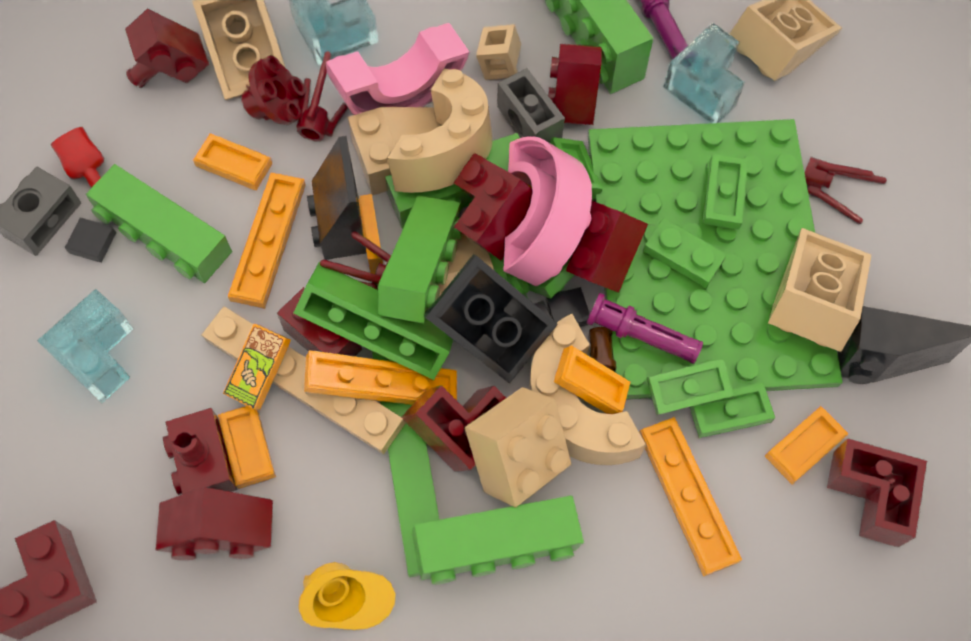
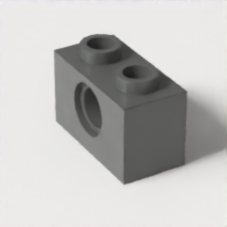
[497,68,565,143]
[0,166,82,256]

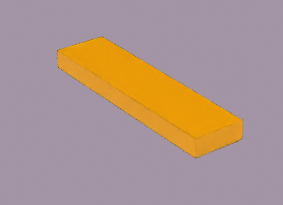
[228,172,306,309]
[304,350,457,405]
[639,417,742,577]

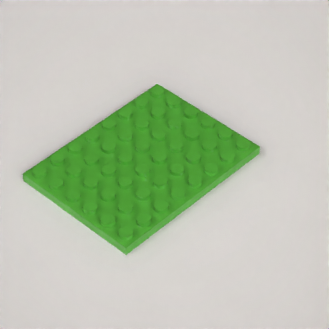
[587,119,843,399]

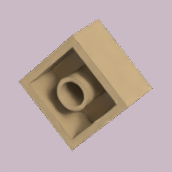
[465,387,571,508]

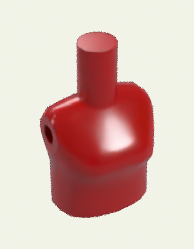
[51,127,105,188]

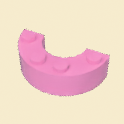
[326,23,469,115]
[504,137,592,286]

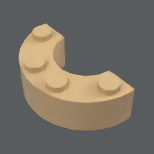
[388,69,493,193]
[529,314,646,465]

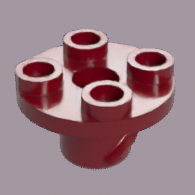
[241,55,305,125]

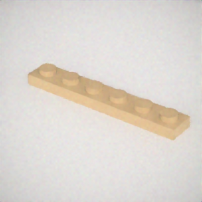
[201,306,406,455]

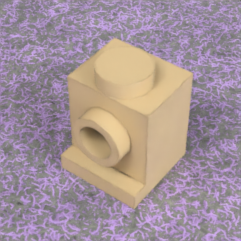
[476,24,521,80]

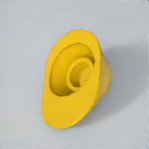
[298,562,395,630]

